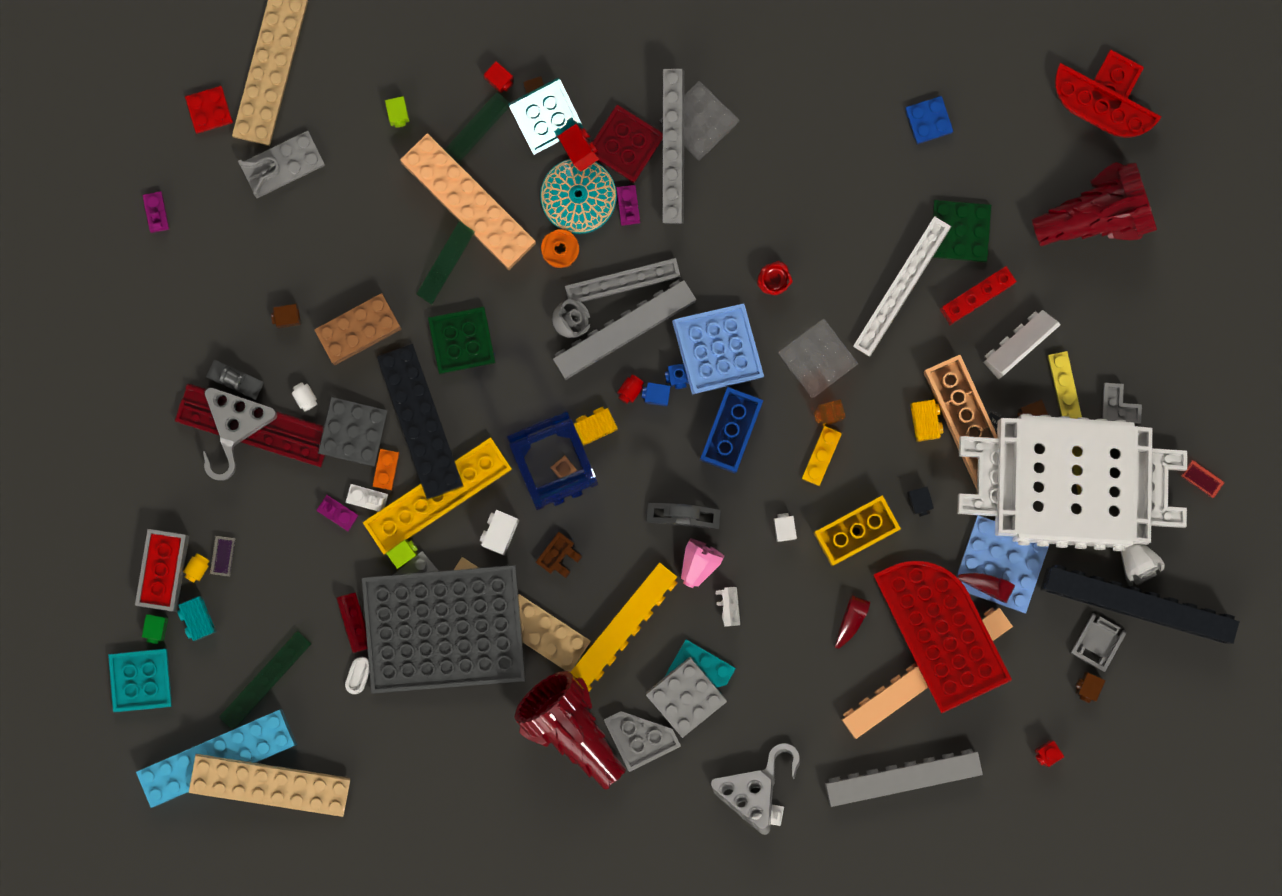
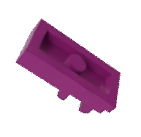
[616,185,640,226]
[143,191,169,233]
[316,495,359,532]

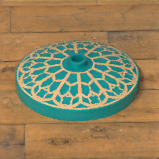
[540,159,617,234]

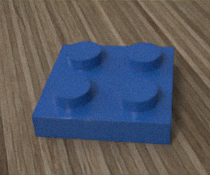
[905,96,954,144]

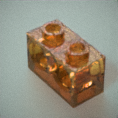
[814,399,846,427]

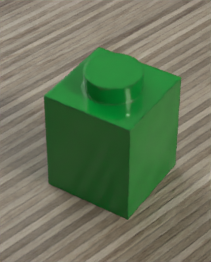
[142,614,168,644]

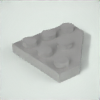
[604,711,681,772]

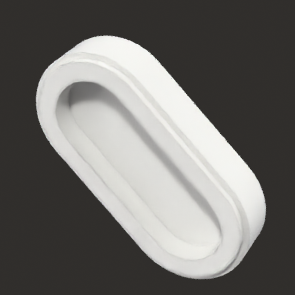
[345,657,370,694]

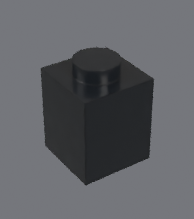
[907,486,934,517]

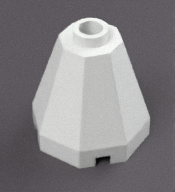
[1120,544,1165,586]

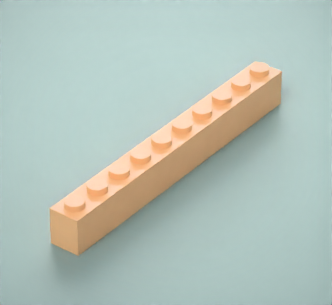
[841,607,1013,739]

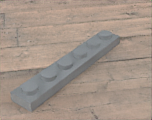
[565,258,681,302]

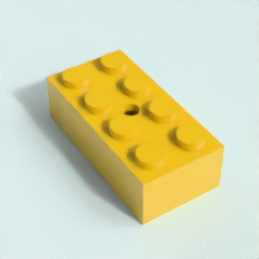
[814,495,901,567]

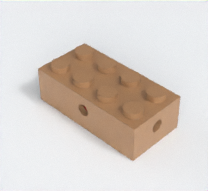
[314,293,402,365]

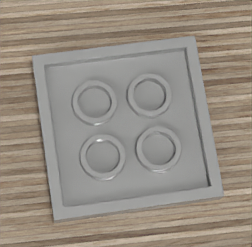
[645,657,727,738]

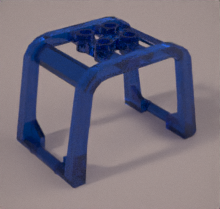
[507,411,598,511]

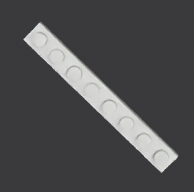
[853,216,951,357]

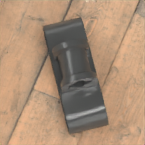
[206,360,264,400]

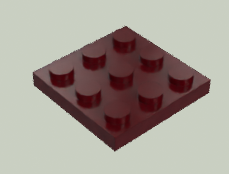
[593,105,663,184]

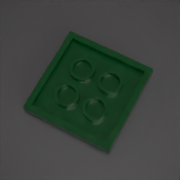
[932,200,991,262]
[428,307,496,375]

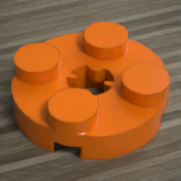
[541,229,579,268]

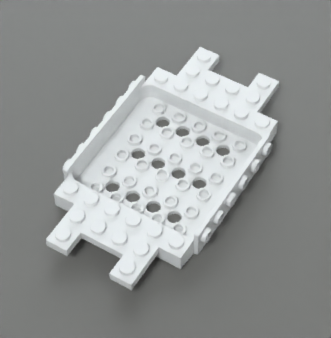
[957,414,1187,551]

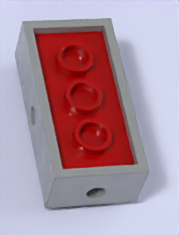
[135,529,189,612]

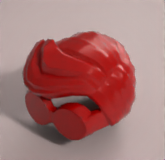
[757,261,793,295]

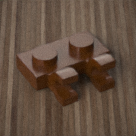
[536,532,582,578]

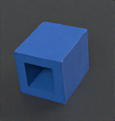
[642,383,671,407]

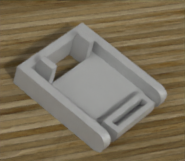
[1070,613,1127,672]

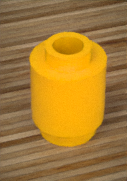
[183,553,209,583]

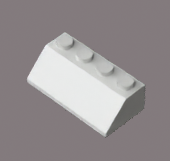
[983,310,1061,379]

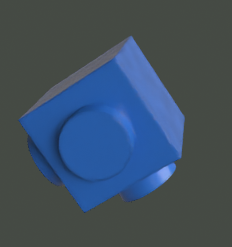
[665,364,689,389]

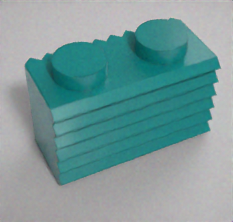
[177,596,216,641]

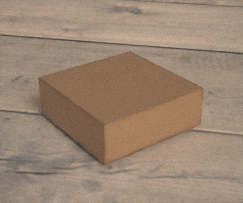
[550,456,577,482]

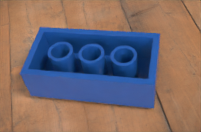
[700,387,763,474]

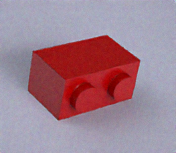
[558,124,599,172]

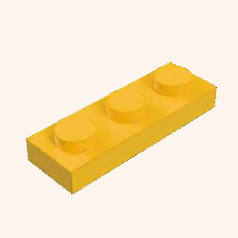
[802,426,842,486]

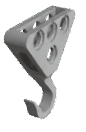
[203,388,277,481]
[711,744,800,835]

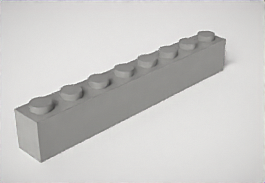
[663,69,685,224]
[553,280,696,380]
[825,749,983,807]

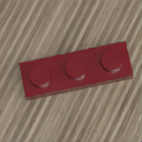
[337,592,368,653]

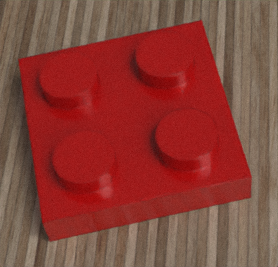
[185,86,233,134]

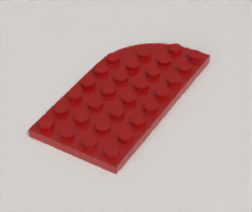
[873,561,1012,714]

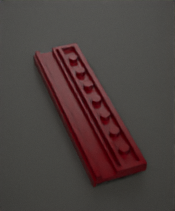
[175,384,325,468]

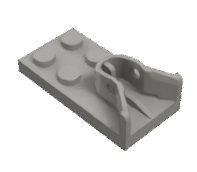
[238,131,325,198]

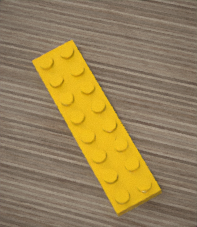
[362,437,512,555]

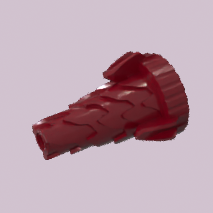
[1032,162,1157,247]
[514,671,626,789]

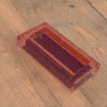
[1181,460,1225,498]

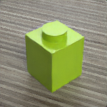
[385,96,410,127]
[386,539,418,569]

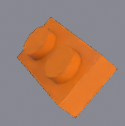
[373,449,400,490]

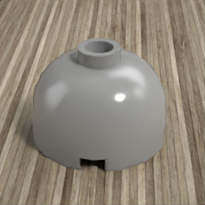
[552,299,590,338]

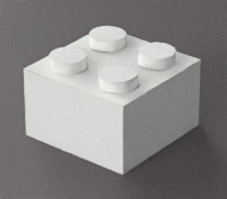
[480,510,519,556]

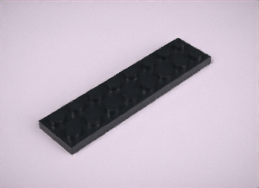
[377,344,464,500]

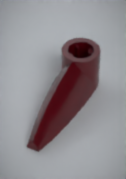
[958,573,1015,603]
[834,596,870,649]

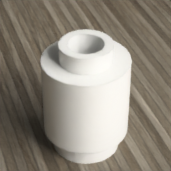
[291,382,318,412]

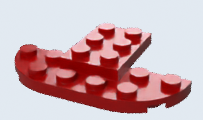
[1055,50,1162,138]

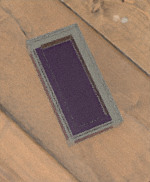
[210,536,235,577]

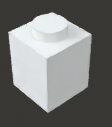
[773,513,797,542]

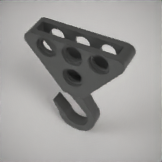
[646,503,721,529]

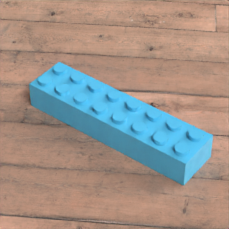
[136,709,297,808]

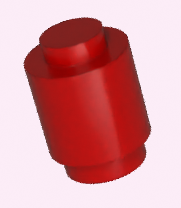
[617,375,644,404]

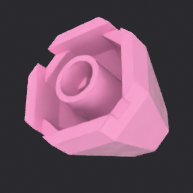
[681,538,725,588]

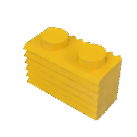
[910,399,943,442]
[573,407,618,446]

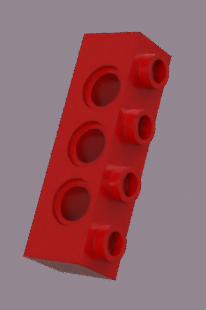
[940,266,1017,325]

